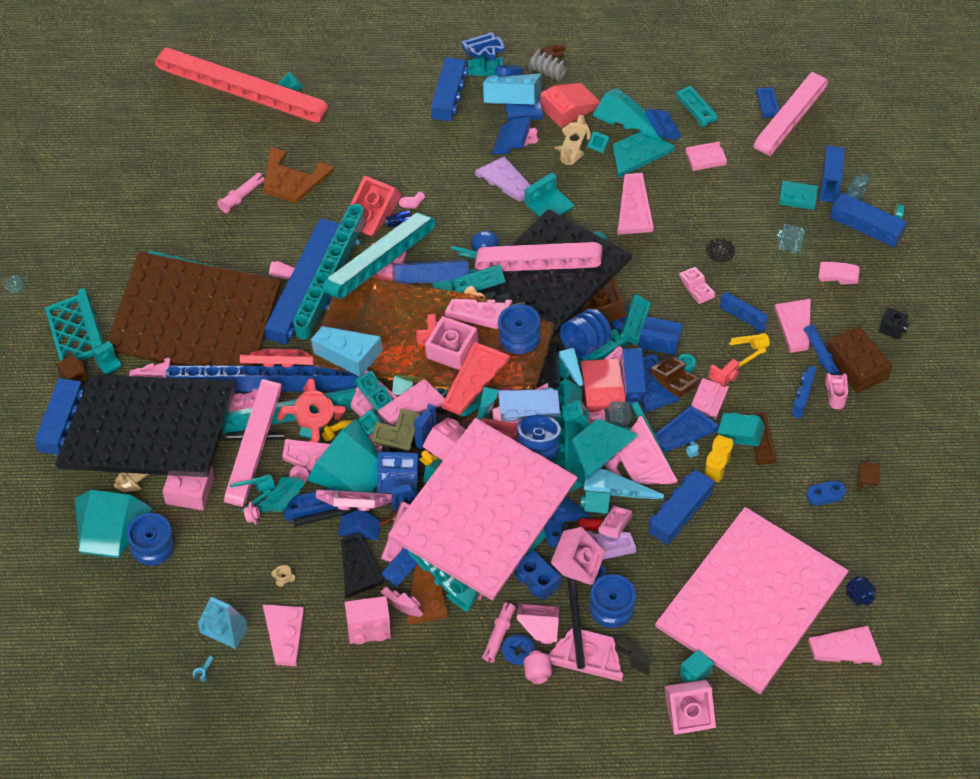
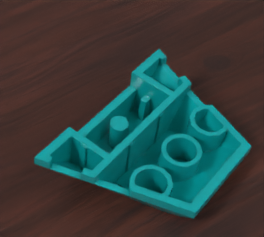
[306,419,378,492]
[75,490,153,558]

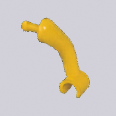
[321,416,361,441]
[420,450,440,465]

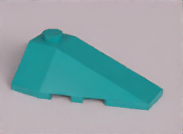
[593,89,664,139]
[408,550,481,612]

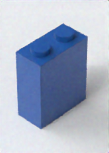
[819,146,845,203]
[619,348,646,408]

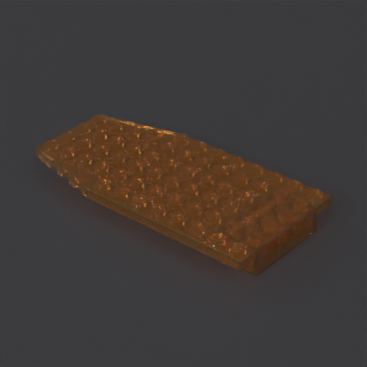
[310,278,554,390]

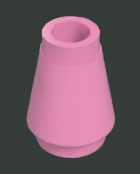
[269,261,295,279]

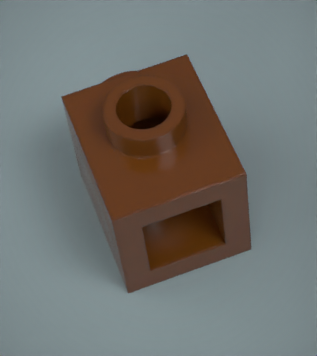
[57,355,87,384]

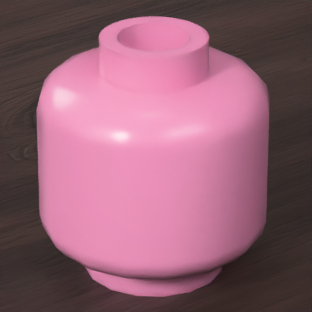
[523,651,552,684]

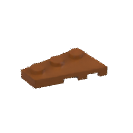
[407,565,447,625]

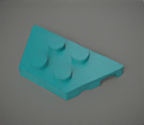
[613,132,675,178]
[570,419,638,480]

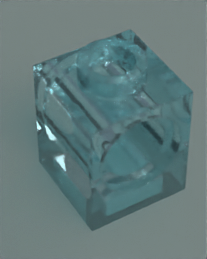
[776,224,806,254]
[604,402,632,427]

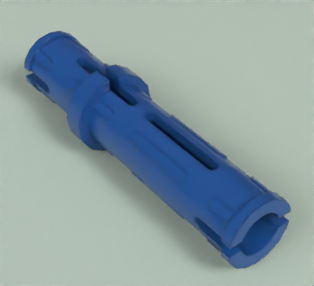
[803,324,840,375]

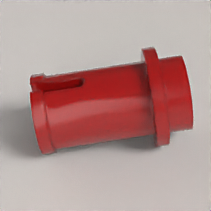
[577,517,602,531]

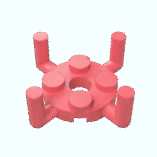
[277,379,346,443]

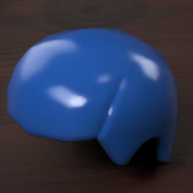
[471,230,500,252]

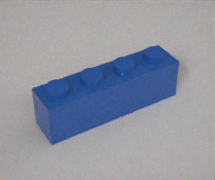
[431,57,468,121]
[830,193,907,248]
[392,259,469,284]
[35,378,84,455]
[648,469,715,545]

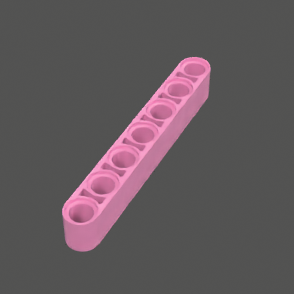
[754,72,828,156]
[475,242,603,271]
[224,379,282,508]

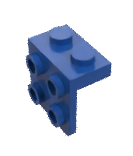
[639,317,682,355]

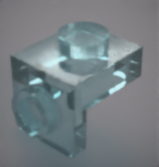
[847,173,870,201]

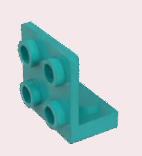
[524,172,574,217]

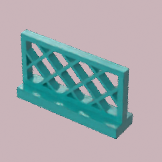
[45,288,104,362]

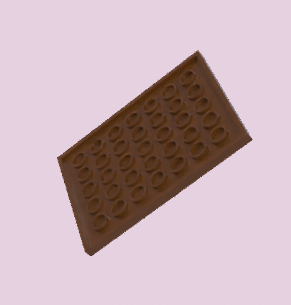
[107,252,281,366]

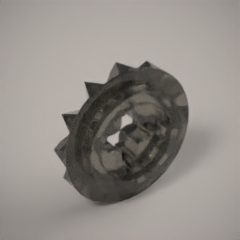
[706,237,735,262]

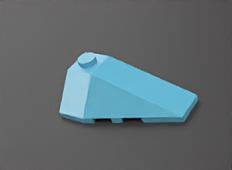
[584,468,664,500]
[198,597,248,649]

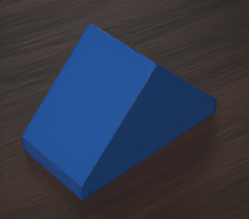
[338,510,380,541]

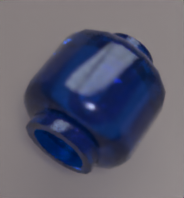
[846,576,876,606]

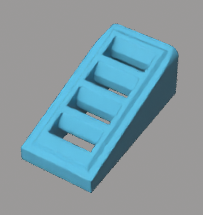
[558,348,583,387]

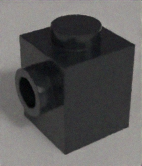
[879,308,910,340]

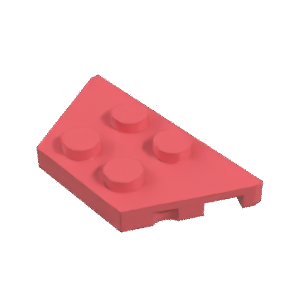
[240,348,313,367]

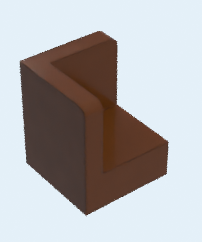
[856,461,881,491]

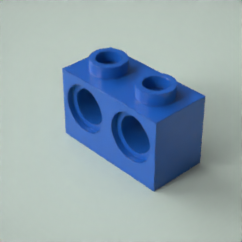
[515,550,561,601]

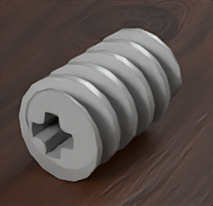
[529,50,567,82]

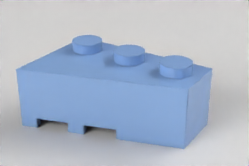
[499,388,560,422]

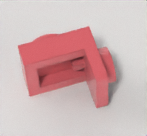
[416,314,438,345]
[708,359,739,387]

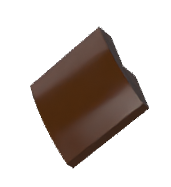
[650,355,700,398]

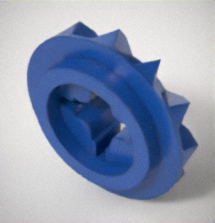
[502,635,535,666]

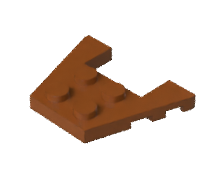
[264,147,334,204]

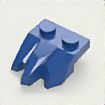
[461,33,504,61]

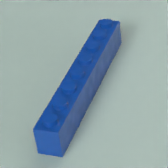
[265,218,340,345]

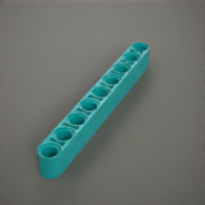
[293,204,365,339]
[323,212,435,299]

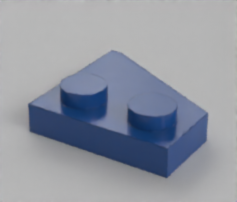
[390,484,420,512]

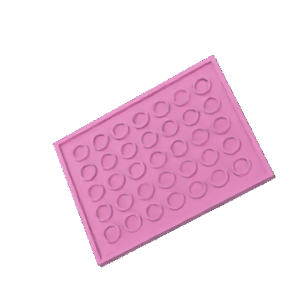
[388,418,578,601]
[655,507,849,695]

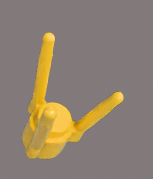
[729,333,770,367]

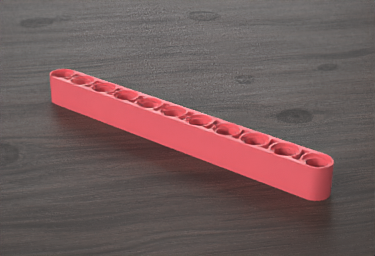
[155,48,329,123]

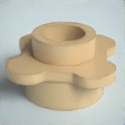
[272,565,295,587]

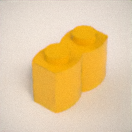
[704,435,733,482]

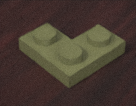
[371,408,420,452]

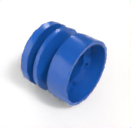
[560,309,611,358]

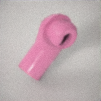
[399,192,425,209]
[605,455,622,476]

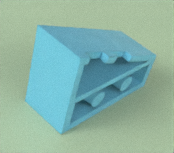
[483,74,542,104]
[311,326,383,377]

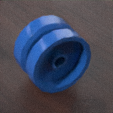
[498,304,541,354]
[517,415,561,461]
[126,513,174,566]
[590,574,636,628]

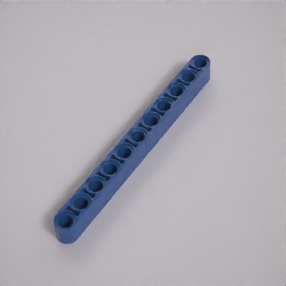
[165,366,375,392]

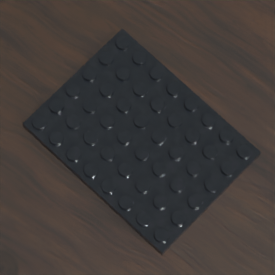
[457,209,632,356]
[55,374,237,477]

